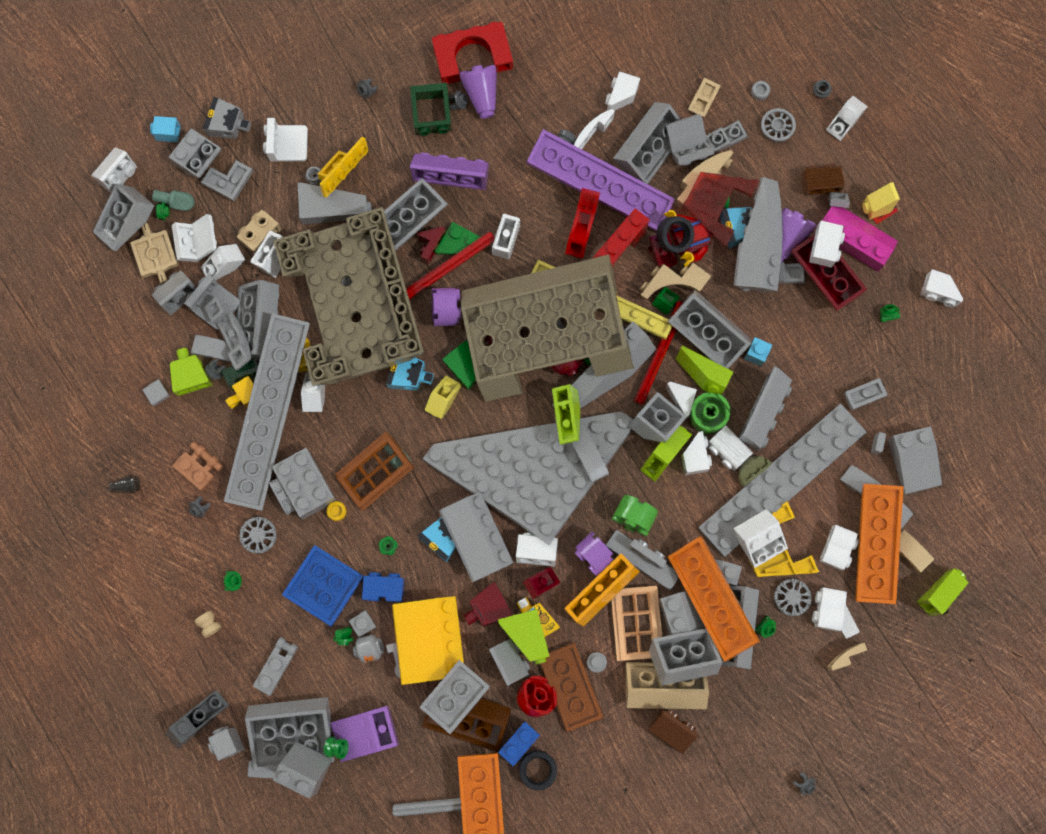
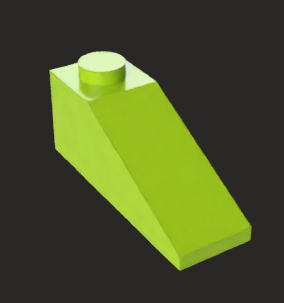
[676,346,733,395]
[552,384,580,445]

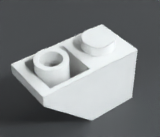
[605,71,640,111]
[826,96,868,141]
[201,244,245,280]
[920,269,963,307]
[301,372,325,412]
[681,431,712,475]

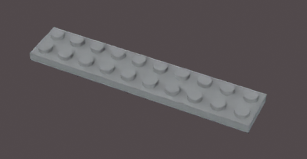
[224,313,310,511]
[698,403,866,557]

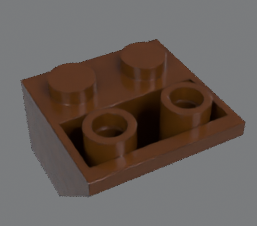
[648,709,699,754]

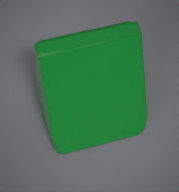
[652,287,680,315]

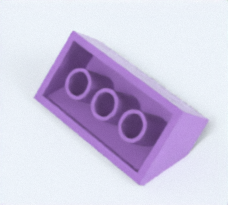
[410,152,489,190]

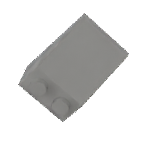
[93,183,154,251]
[888,426,942,495]

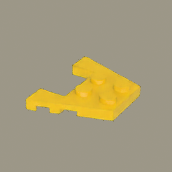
[749,501,819,577]

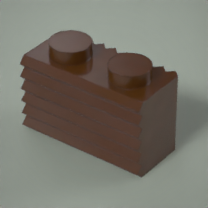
[801,164,845,196]

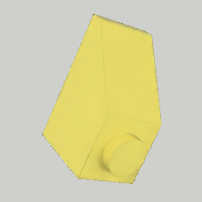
[862,182,900,219]
[425,375,462,419]

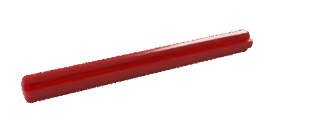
[406,232,495,300]
[634,301,682,405]

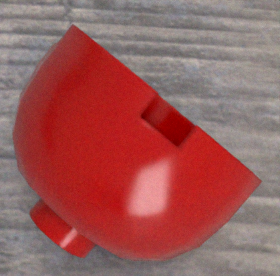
[516,676,557,718]

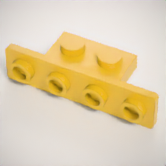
[318,137,368,198]

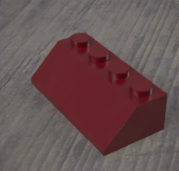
[790,234,867,311]

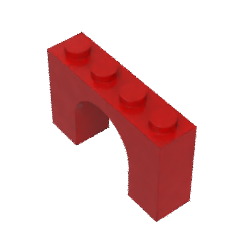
[432,22,513,84]
[592,208,650,268]

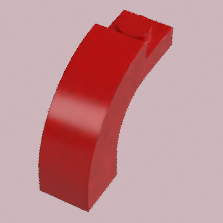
[565,188,600,259]

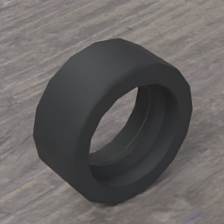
[656,216,694,253]
[519,750,557,791]

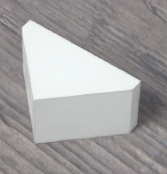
[665,382,697,419]

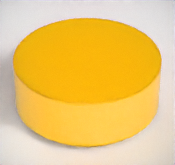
[327,501,347,521]

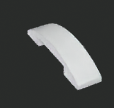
[574,109,615,149]

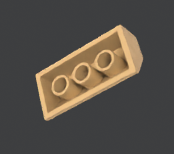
[626,662,709,709]

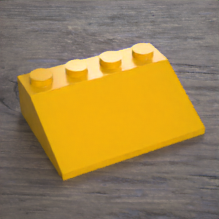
[392,596,464,685]

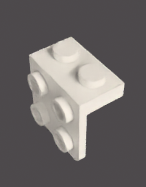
[263,118,308,162]
[172,214,217,262]

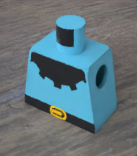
[719,207,752,248]
[386,358,434,391]
[418,517,456,563]

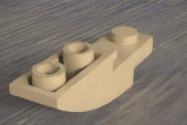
[675,150,734,210]

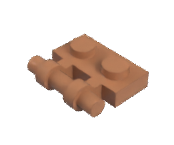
[172,442,223,491]

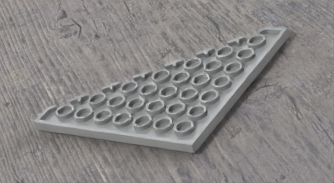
[423,411,634,545]

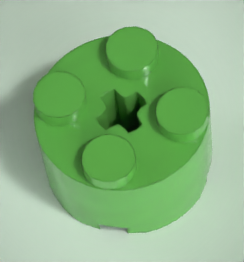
[689,393,730,435]
[611,495,658,537]

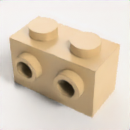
[237,210,282,255]

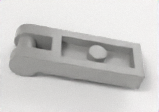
[253,637,298,696]

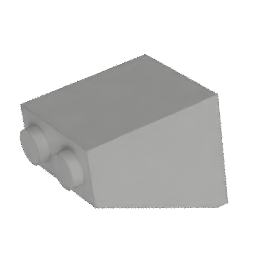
[273,742,332,799]

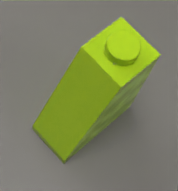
[640,426,692,482]
[917,568,969,616]
[498,609,550,665]

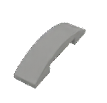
[204,296,251,370]
[555,417,609,483]
[840,465,913,529]

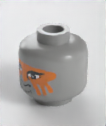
[353,635,384,663]

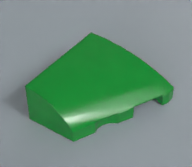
[442,340,477,390]

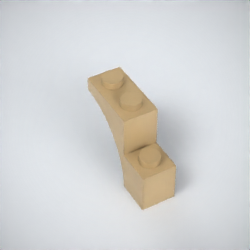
[639,263,711,300]

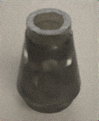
[109,475,140,494]

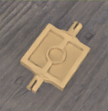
[130,223,179,284]

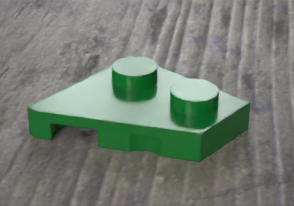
[435,222,481,257]

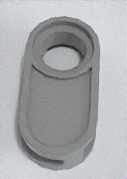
[269,478,296,515]

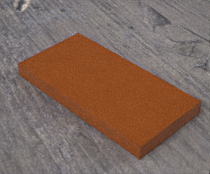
[540,642,604,732]

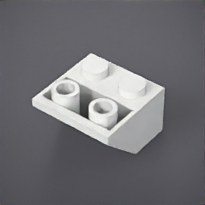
[91,147,137,193]
[733,509,788,568]

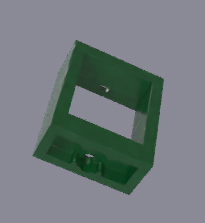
[410,83,452,136]

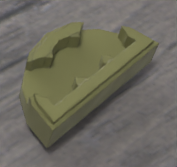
[738,456,772,487]

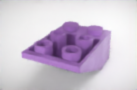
[331,706,399,762]

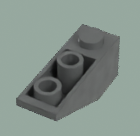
[166,690,229,750]

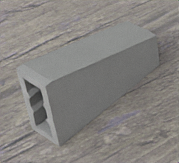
[298,183,372,225]

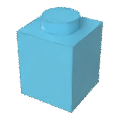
[150,116,181,142]
[744,337,772,367]

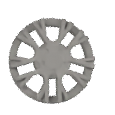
[761,108,796,143]
[240,517,277,554]
[774,579,811,616]

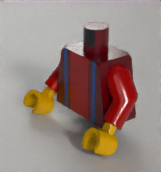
[663,210,717,267]

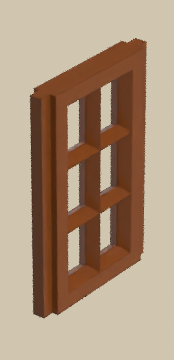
[335,431,415,511]

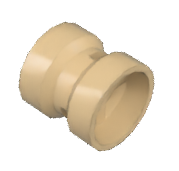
[194,611,222,638]

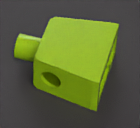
[170,348,213,396]

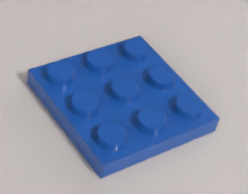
[282,545,364,627]

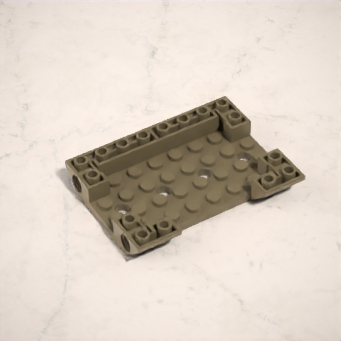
[273,207,424,386]
[461,255,634,402]

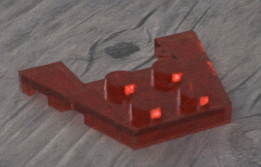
[683,172,759,246]

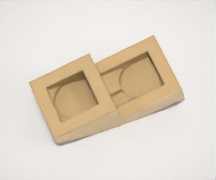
[688,78,721,118]
[899,530,934,572]
[827,643,867,671]

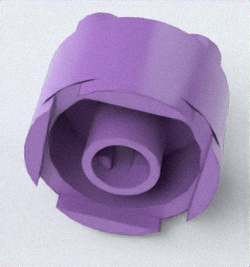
[431,288,461,327]
[575,531,613,576]

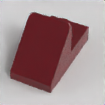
[417,227,446,265]
[648,232,677,268]
[523,566,560,599]

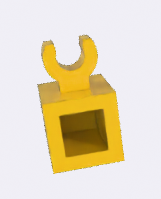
[225,376,254,409]

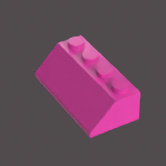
[814,206,898,272]

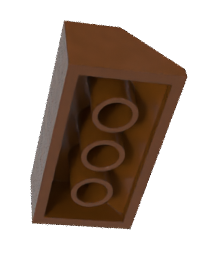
[422,683,512,752]

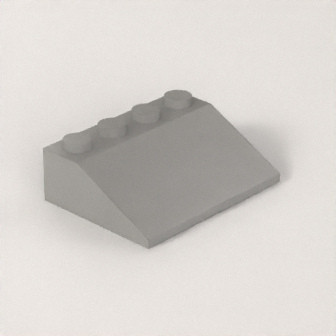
[245,697,334,771]

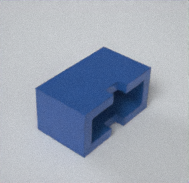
[362,572,405,603]
[498,721,540,766]

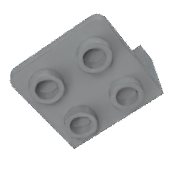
[666,114,714,166]
[184,274,241,330]

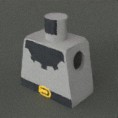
[203,97,251,139]

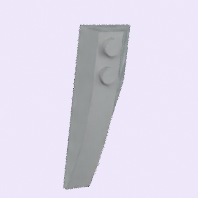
[734,177,783,292]
[552,321,656,409]

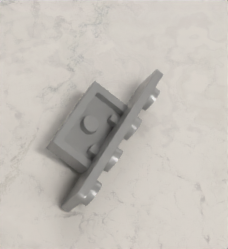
[606,530,679,590]

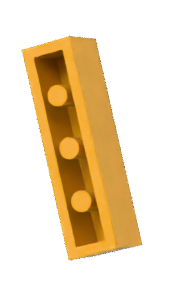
[564,553,640,626]

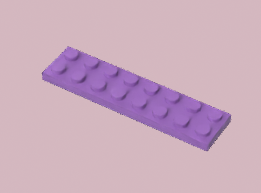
[526,129,675,232]

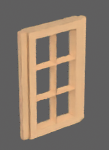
[611,586,662,661]

